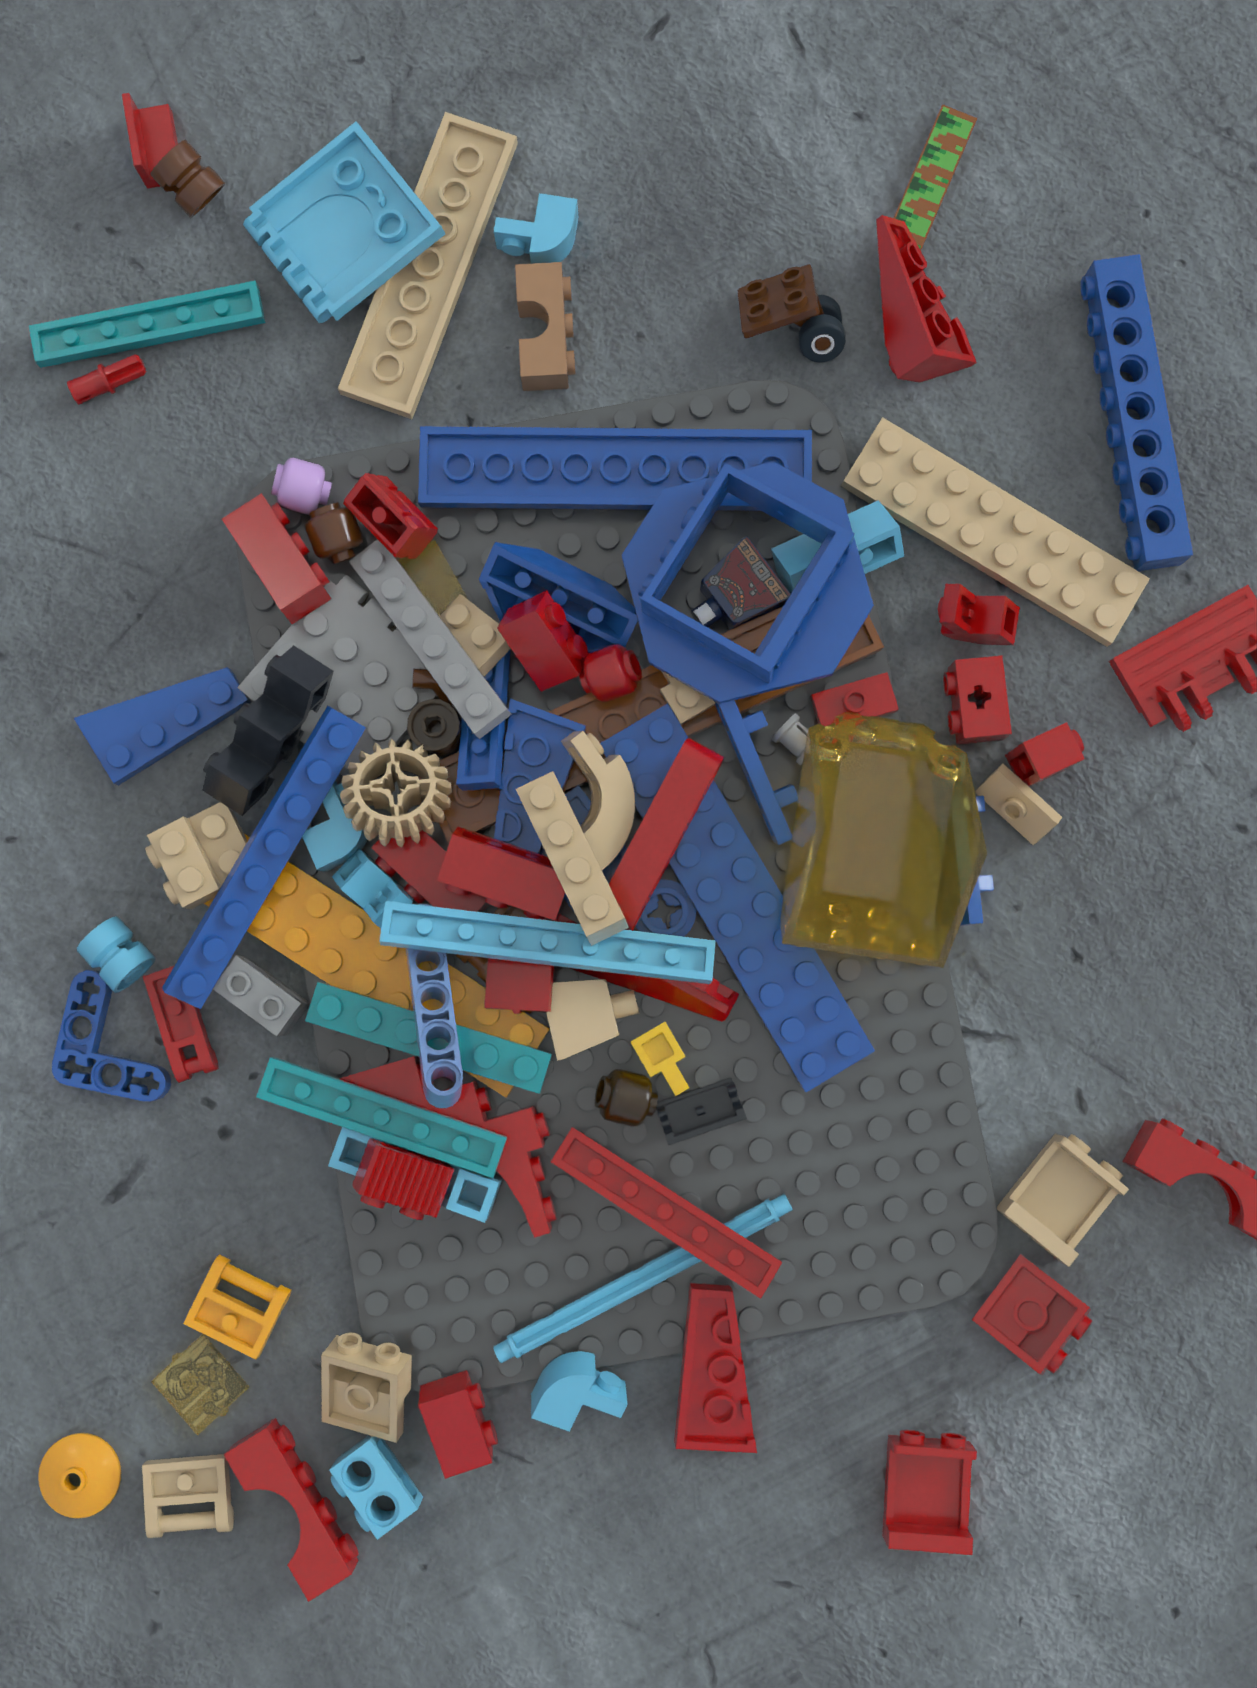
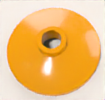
[38,1433,121,1518]

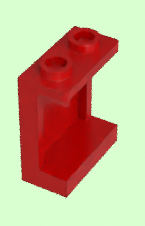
[882,1430,977,1555]

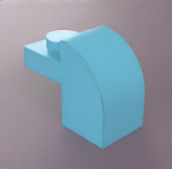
[494,193,579,264]
[302,781,367,872]
[332,848,413,928]
[531,1351,628,1432]

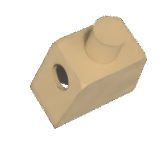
[546,979,639,1061]

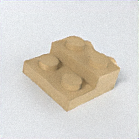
[145,802,248,910]
[321,1333,412,1443]

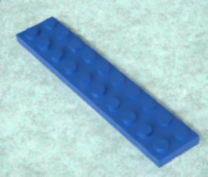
[418,426,812,511]
[600,703,875,1092]

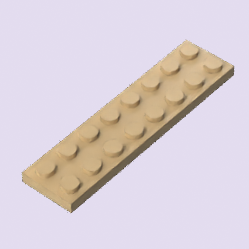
[338,112,518,419]
[841,417,1150,647]

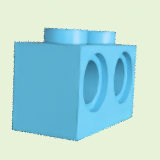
[329,1435,423,1540]

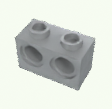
[213,955,309,1036]

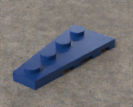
[74,667,252,786]
[494,699,586,854]

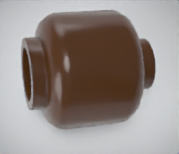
[305,502,363,564]

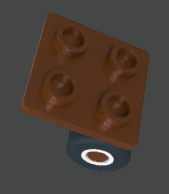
[738,264,846,363]

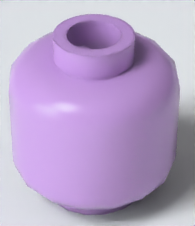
[271,458,332,515]

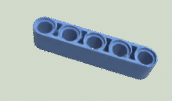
[406,904,463,1108]

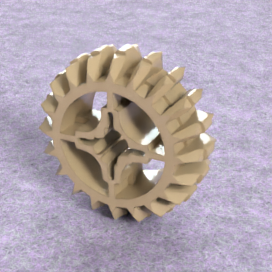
[340,739,452,848]

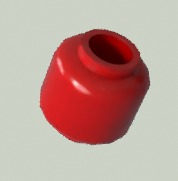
[579,644,642,702]

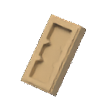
[975,764,1062,845]

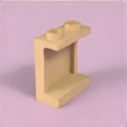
[997,1134,1129,1267]

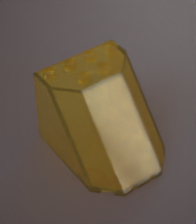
[781,712,987,968]

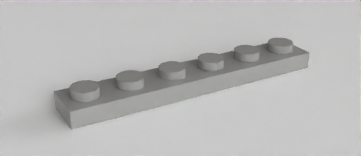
[349,539,512,739]

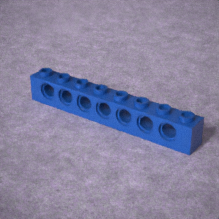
[1081,254,1193,571]

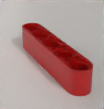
[609,738,724,931]

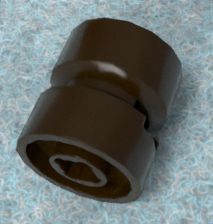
[407,699,462,759]

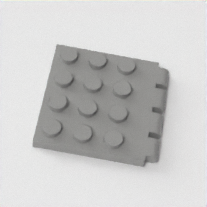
[237,575,438,776]

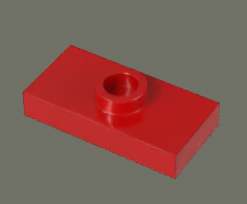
[810,672,899,734]

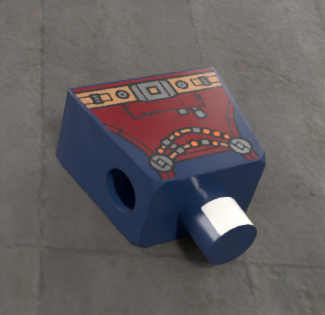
[691,536,791,630]

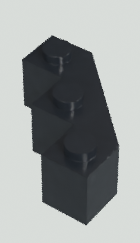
[202,645,334,816]

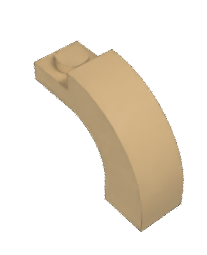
[561,731,635,870]

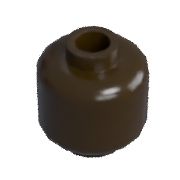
[594,1069,658,1127]

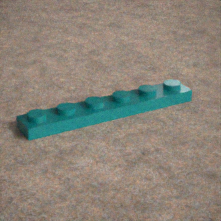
[29,281,266,368]
[305,982,552,1094]
[256,1057,508,1178]

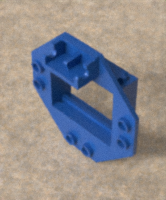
[622,461,874,704]

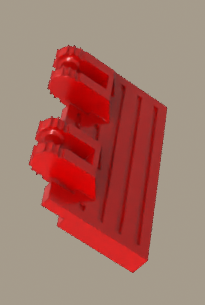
[1108,585,1257,732]

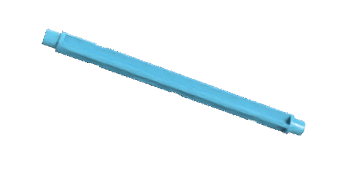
[493,1194,793,1363]

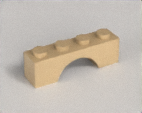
[516,771,629,946]

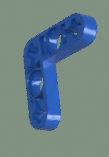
[52,970,171,1101]

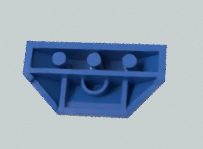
[479,542,638,653]

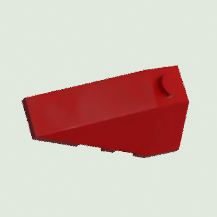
[876,215,977,383]

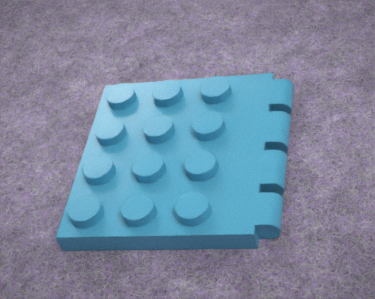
[243,122,446,323]

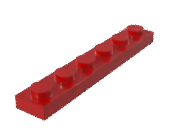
[550,1127,783,1299]

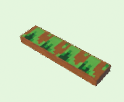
[894,104,977,250]

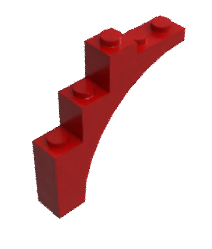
[329,1056,557,1238]

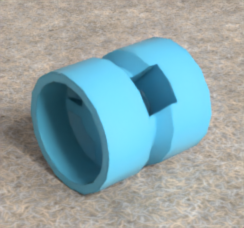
[77,916,155,993]

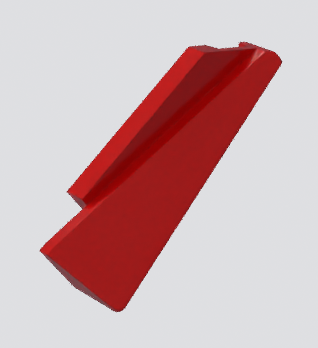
[556,914,739,1022]

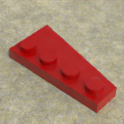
[674,1283,757,1453]

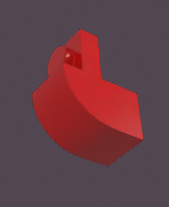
[938,584,1020,645]

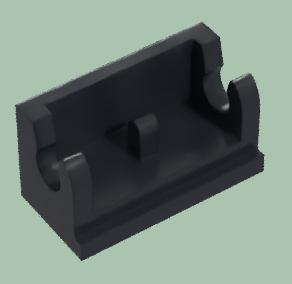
[656,1077,747,1145]

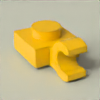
[631,1022,689,1096]

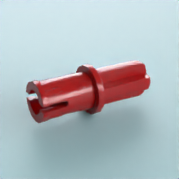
[67,354,146,405]

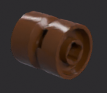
[150,139,225,218]

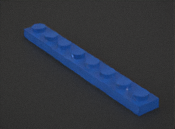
[162,705,366,1009]

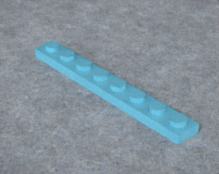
[379,901,716,984]

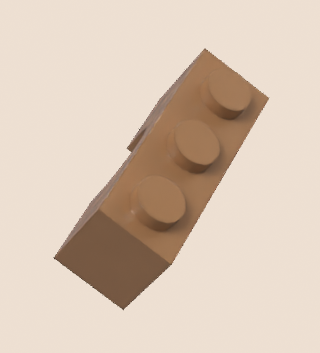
[515,262,576,391]

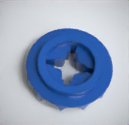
[636,879,696,937]

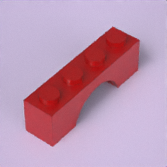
[1122,1118,1257,1240]
[224,1417,359,1602]

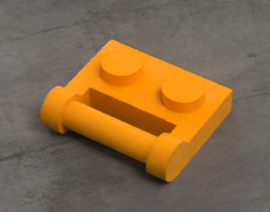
[183,1254,292,1360]

